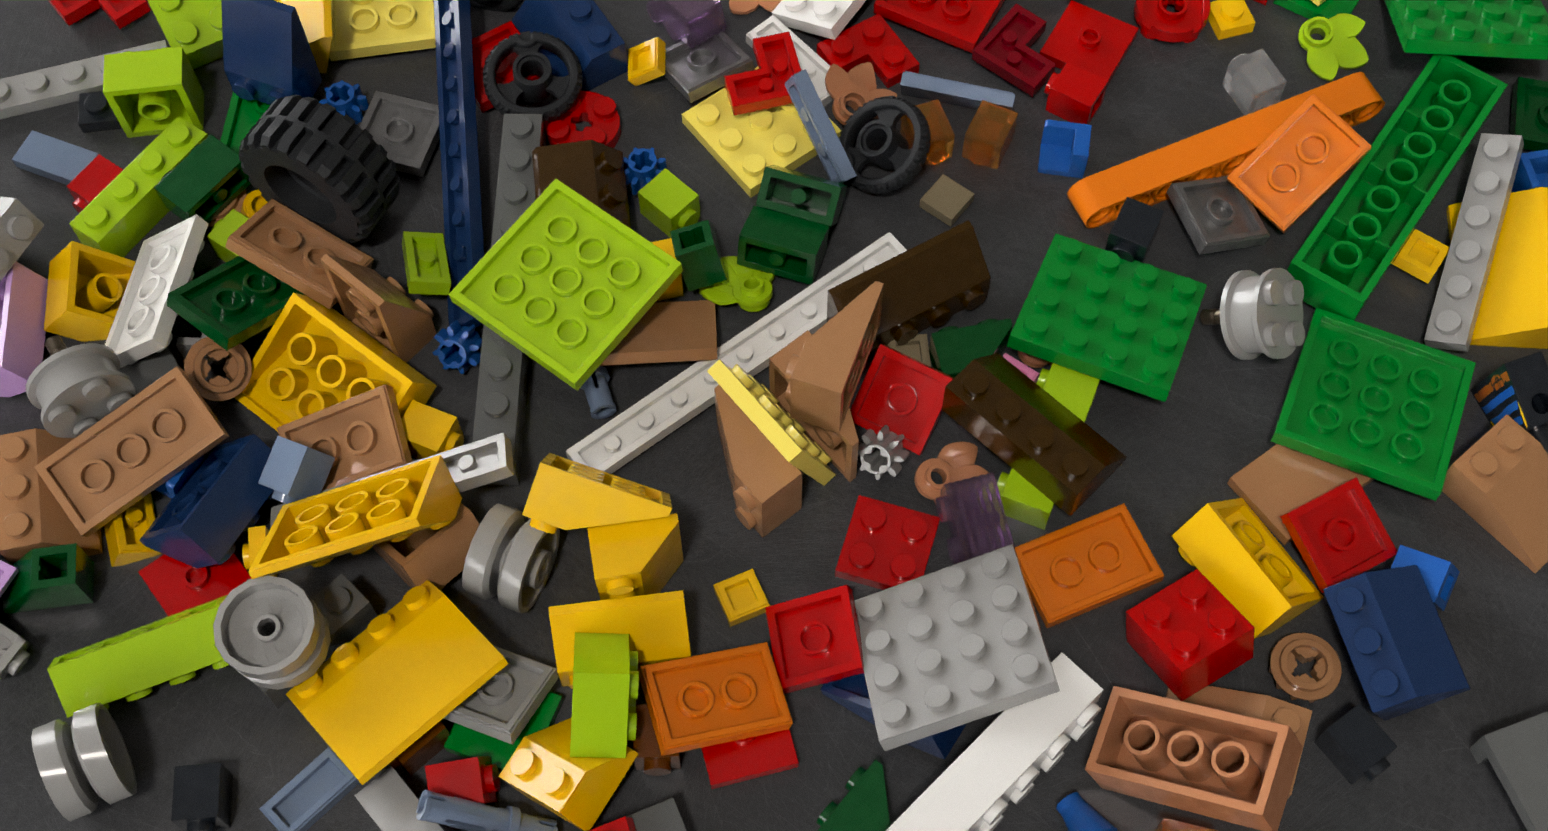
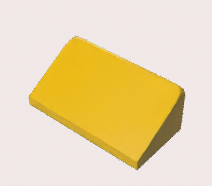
[104,492,161,567]

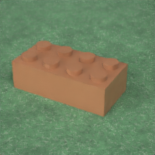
[1085,686,1303,831]

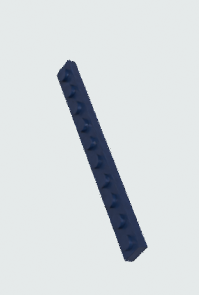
[433,0,484,328]

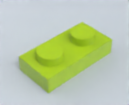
[402,231,451,296]

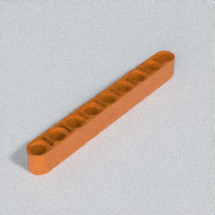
[1067,72,1385,228]

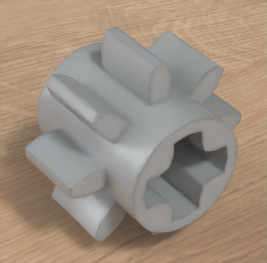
[858,425,910,480]

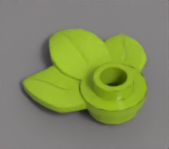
[1298,13,1369,81]
[699,256,775,312]

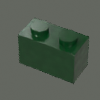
[154,135,251,224]
[756,165,848,226]
[737,205,829,285]

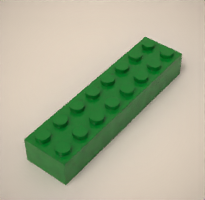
[1287,54,1508,320]

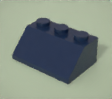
[511,0,628,91]
[139,434,274,569]
[1323,565,1471,721]

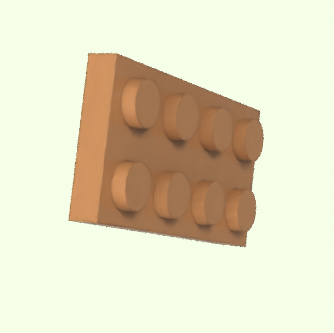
[34,366,229,537]

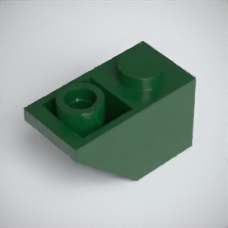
[670,220,727,291]
[929,318,1013,378]
[3,543,94,614]
[816,759,890,831]

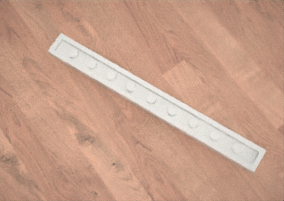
[566,232,907,474]

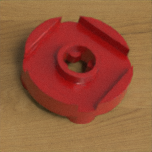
[1134,0,1211,43]
[544,91,621,148]

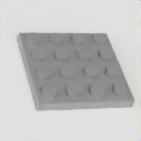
[854,544,1060,751]

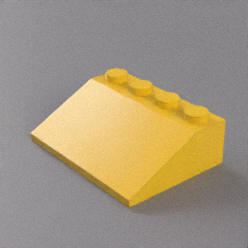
[1446,187,1548,349]
[234,292,437,432]
[522,453,672,534]
[248,454,462,579]
[286,580,509,786]

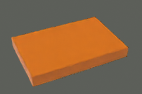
[1227,93,1372,234]
[1014,503,1164,628]
[639,642,793,756]

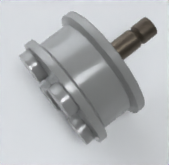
[1200,268,1305,360]
[26,336,136,438]

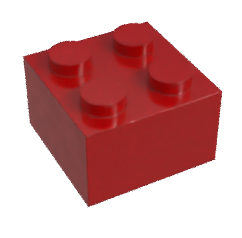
[1126,569,1255,701]

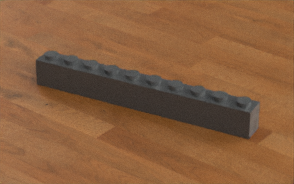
[472,114,548,485]

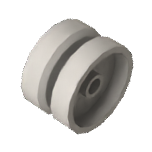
[462,504,560,614]
[213,576,331,690]
[31,702,137,822]

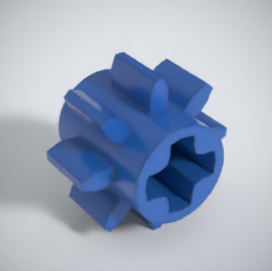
[319,80,369,125]
[623,147,667,195]
[432,320,482,374]

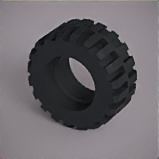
[239,95,400,244]

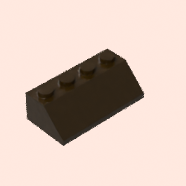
[532,140,631,229]
[827,220,991,363]
[942,353,1127,516]

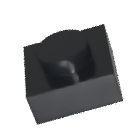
[78,91,121,133]

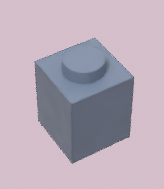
[258,436,335,504]

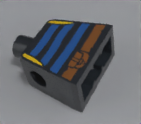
[1471,351,1548,453]

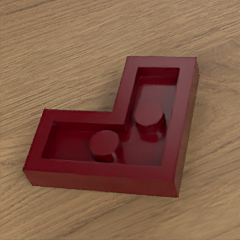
[972,3,1056,97]

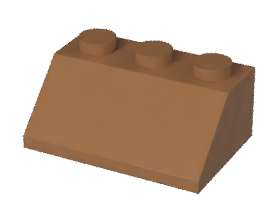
[0,428,103,565]

